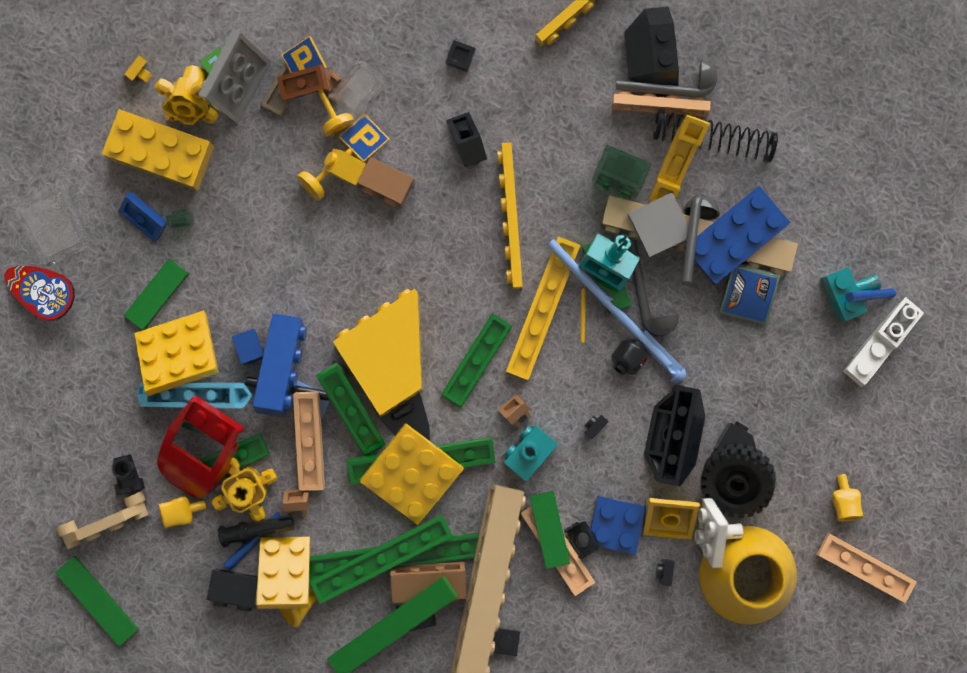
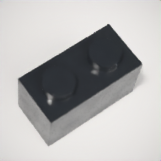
[206,568,258,612]

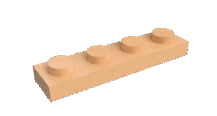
[612,92,711,117]
[293,392,325,491]
[521,506,596,596]
[816,533,917,603]

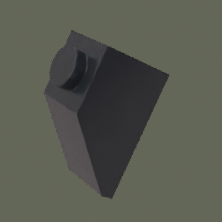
[447,112,487,167]
[713,421,757,452]

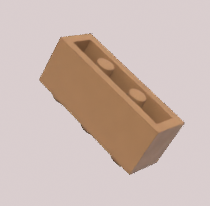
[391,562,467,605]

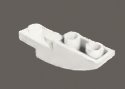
[843,297,924,387]

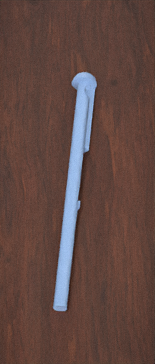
[547,239,686,384]

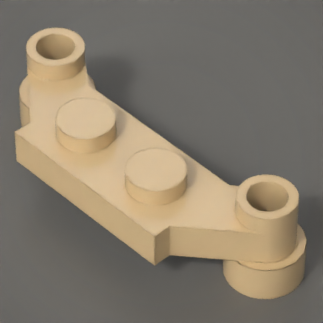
[55,491,149,550]

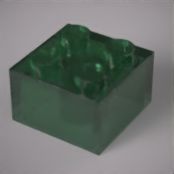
[592,144,652,200]

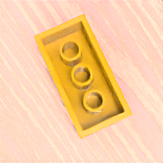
[102,109,214,191]

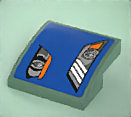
[719,264,780,325]

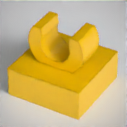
[123,56,152,83]

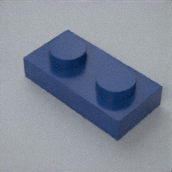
[118,192,168,242]

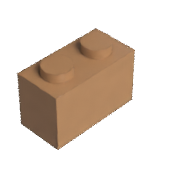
[357,157,415,208]

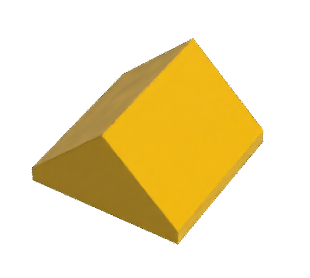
[643,497,700,540]

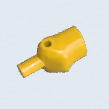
[832,474,864,522]
[158,496,207,529]

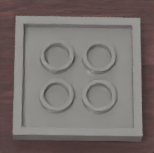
[198,29,271,124]

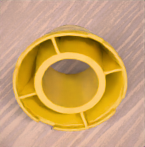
[699,526,797,625]

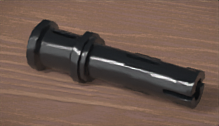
[218,514,295,548]

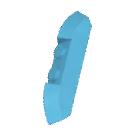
[137,382,253,408]

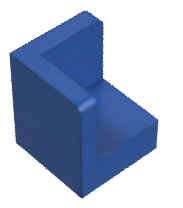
[232,329,265,365]

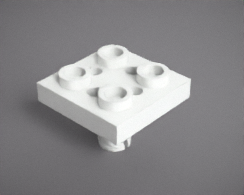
[695,498,743,568]

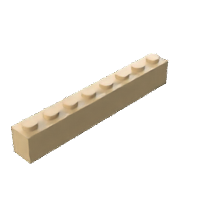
[600,195,798,277]
[450,484,526,673]

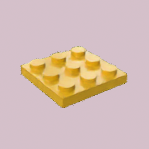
[135,311,219,396]
[360,423,464,525]

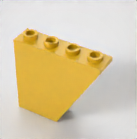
[333,289,423,417]

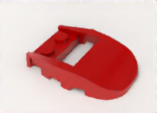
[157,395,244,498]

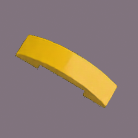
[649,115,710,203]

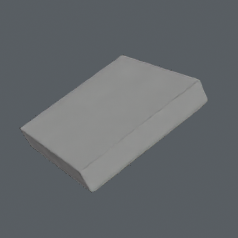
[627,193,688,258]

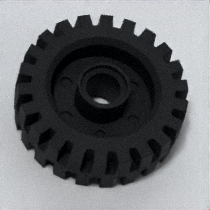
[701,443,776,518]

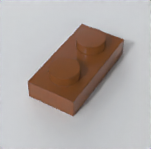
[277,65,329,101]

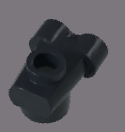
[112,454,145,496]

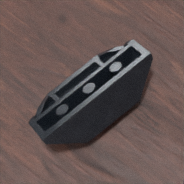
[624,7,679,98]
[644,385,706,487]

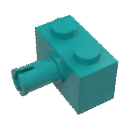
[578,234,640,291]
[820,267,881,323]
[503,425,558,481]

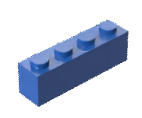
[253,314,307,417]

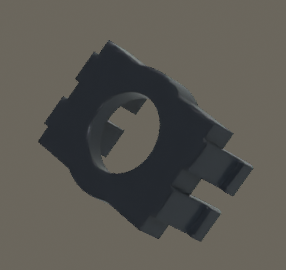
[564,521,600,560]

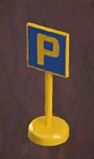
[281,36,355,137]
[296,114,389,201]

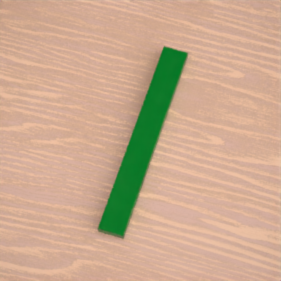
[309,532,480,582]

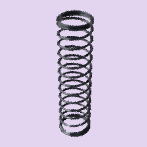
[653,110,778,163]

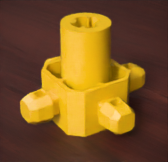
[154,65,219,125]
[212,457,278,522]

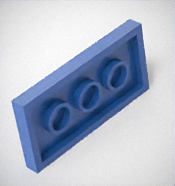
[683,185,790,285]

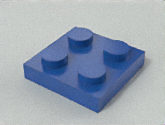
[587,496,646,555]

